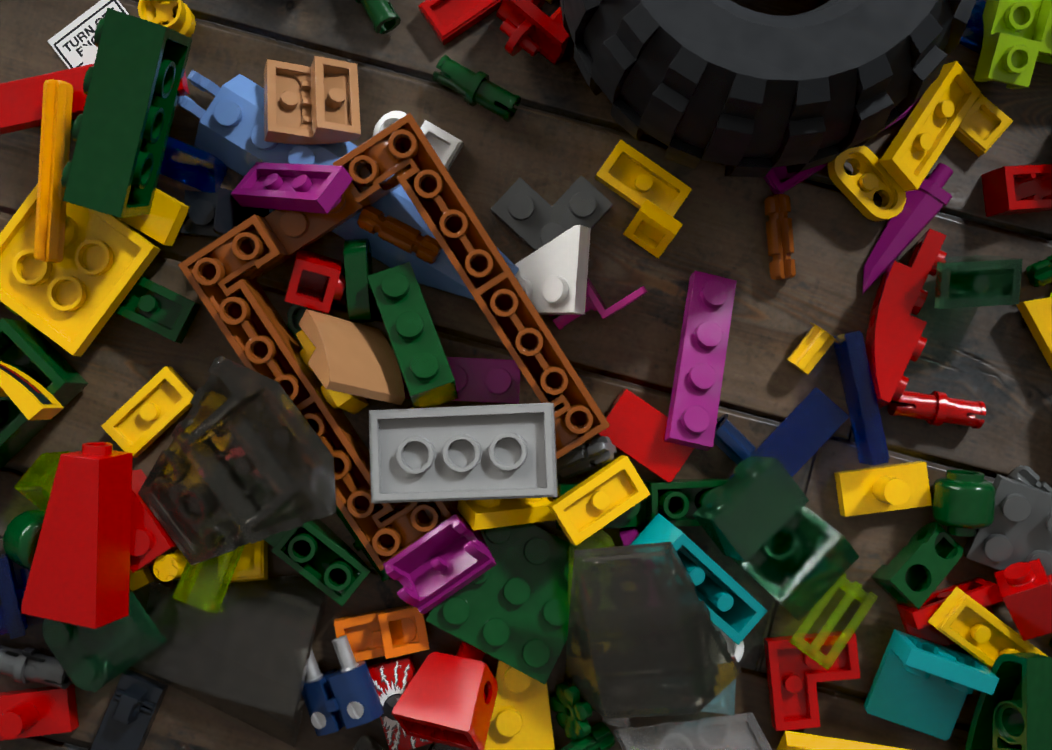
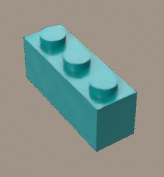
[629,513,768,645]

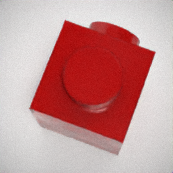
[284,250,346,314]
[994,559,1052,641]

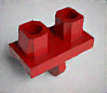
[496,0,570,65]

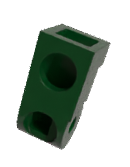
[871,522,963,609]

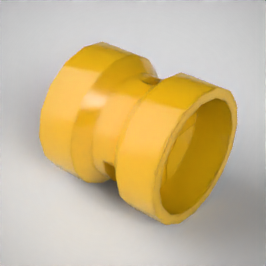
[138,0,196,37]

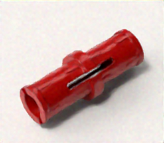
[888,390,986,429]

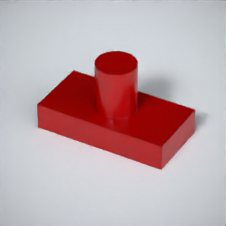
[0,683,79,741]

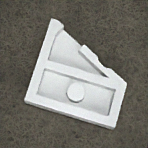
[515,225,591,315]

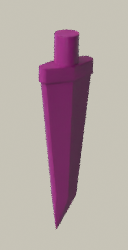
[862,163,953,295]

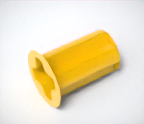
[787,322,839,375]
[153,545,204,582]

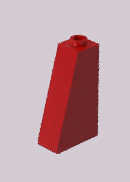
[21,442,133,629]

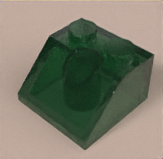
[721,486,859,621]

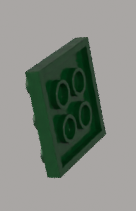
[426,523,605,684]

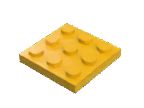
[0,183,160,357]

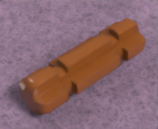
[764,194,796,280]
[357,205,442,264]

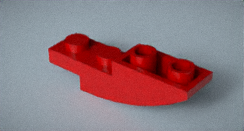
[865,228,947,408]

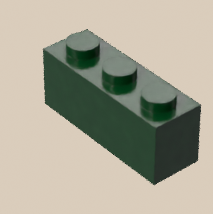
[367,262,458,408]

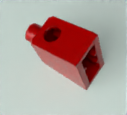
[391,641,498,750]

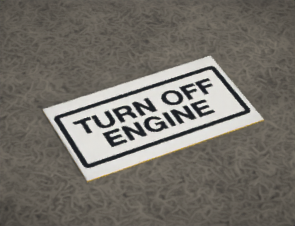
[48,0,129,69]

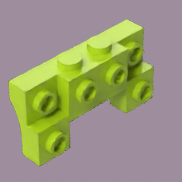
[973,0,1052,90]

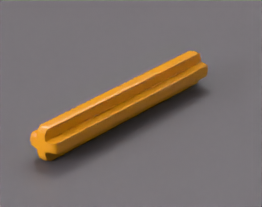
[34,79,73,263]

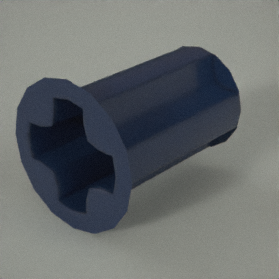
[714,414,756,466]

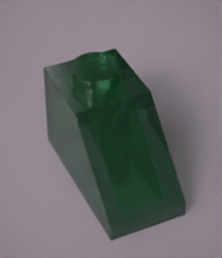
[934,255,1023,309]

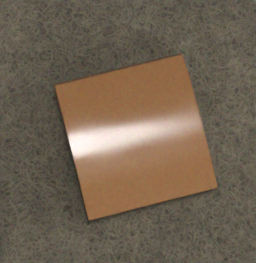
[264,56,361,145]
[299,309,405,405]

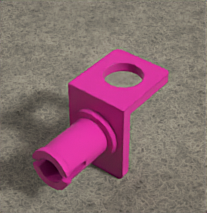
[549,276,648,330]

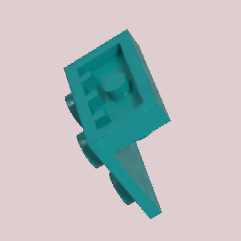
[864,629,999,740]

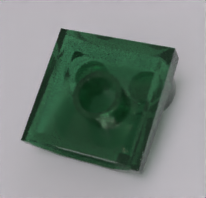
[42,587,168,692]

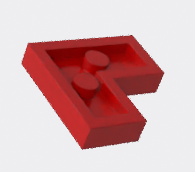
[764,630,860,731]

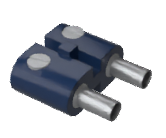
[296,635,384,736]

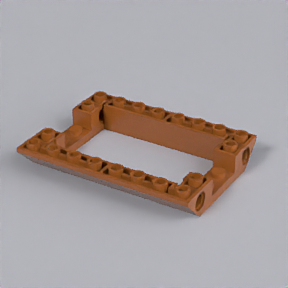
[178,113,610,571]

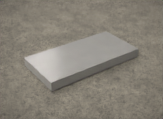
[369,402,558,503]

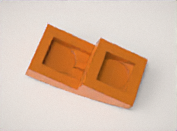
[334,605,430,662]

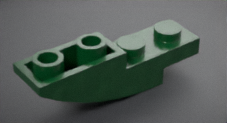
[204,456,371,606]
[555,479,736,531]

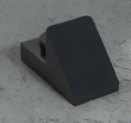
[180,188,275,239]

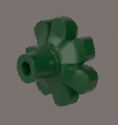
[549,682,598,741]

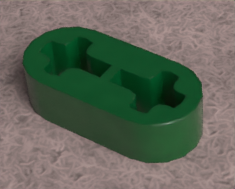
[344,238,375,323]

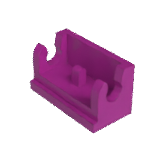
[383,514,497,614]

